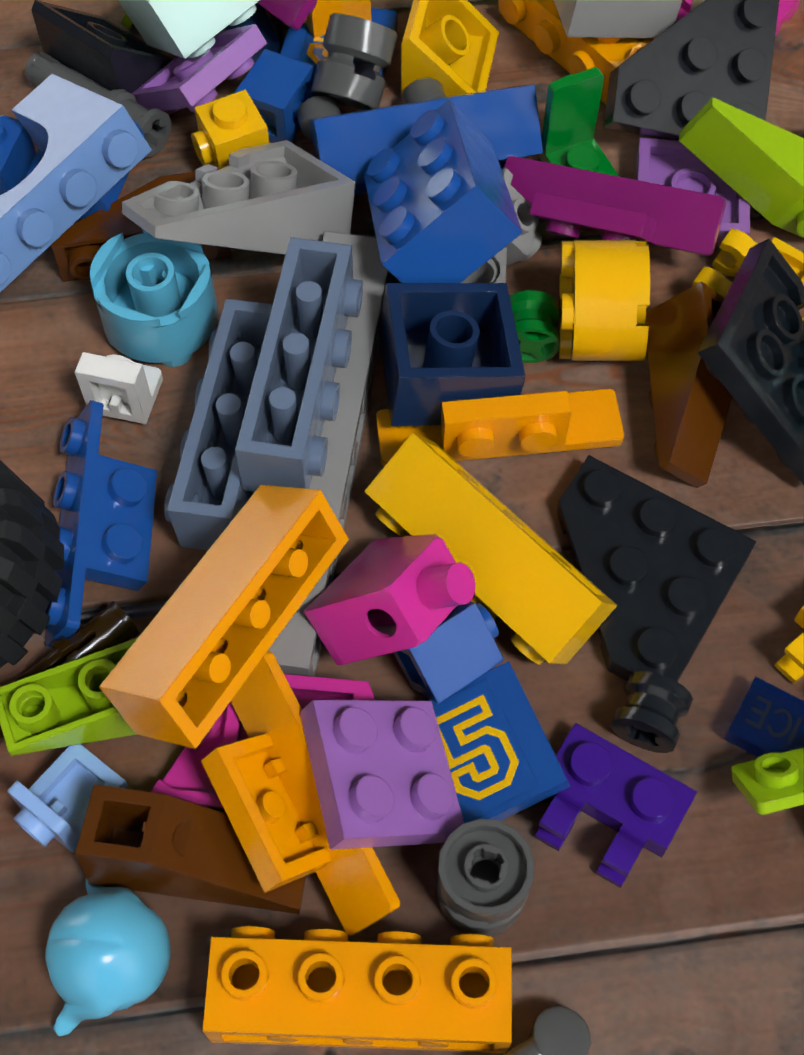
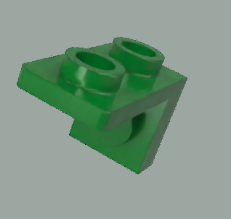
[539,67,619,176]

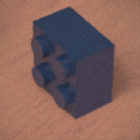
[379,283,526,426]

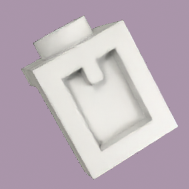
[75,352,163,424]

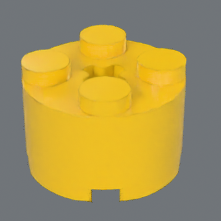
[559,240,650,361]

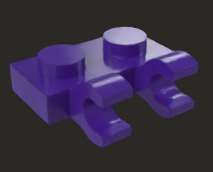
[535,723,697,888]

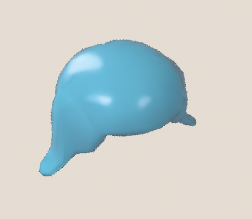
[45,879,171,1036]

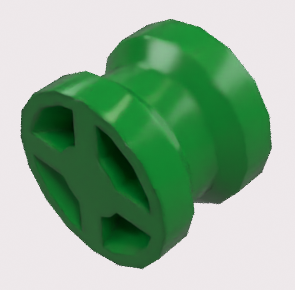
[510,290,560,363]

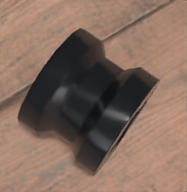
[610,671,693,753]

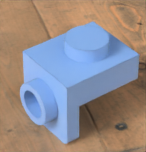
[7,744,130,853]

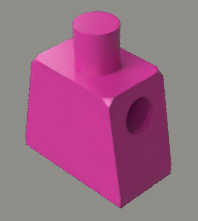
[304,534,475,665]

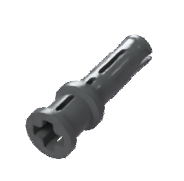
[25,52,171,158]

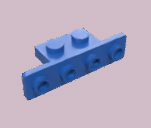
[45,400,157,648]

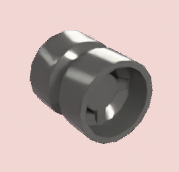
[310,13,398,110]
[436,819,535,936]

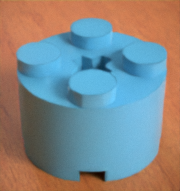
[90,229,218,367]

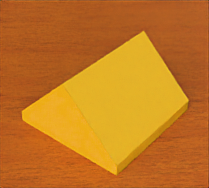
[401,0,499,100]

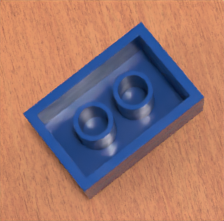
[364,99,523,283]

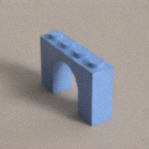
[0,74,152,292]

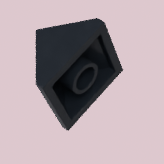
[31,0,173,94]

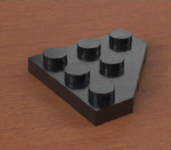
[604,0,779,141]
[697,238,804,485]
[556,455,757,682]

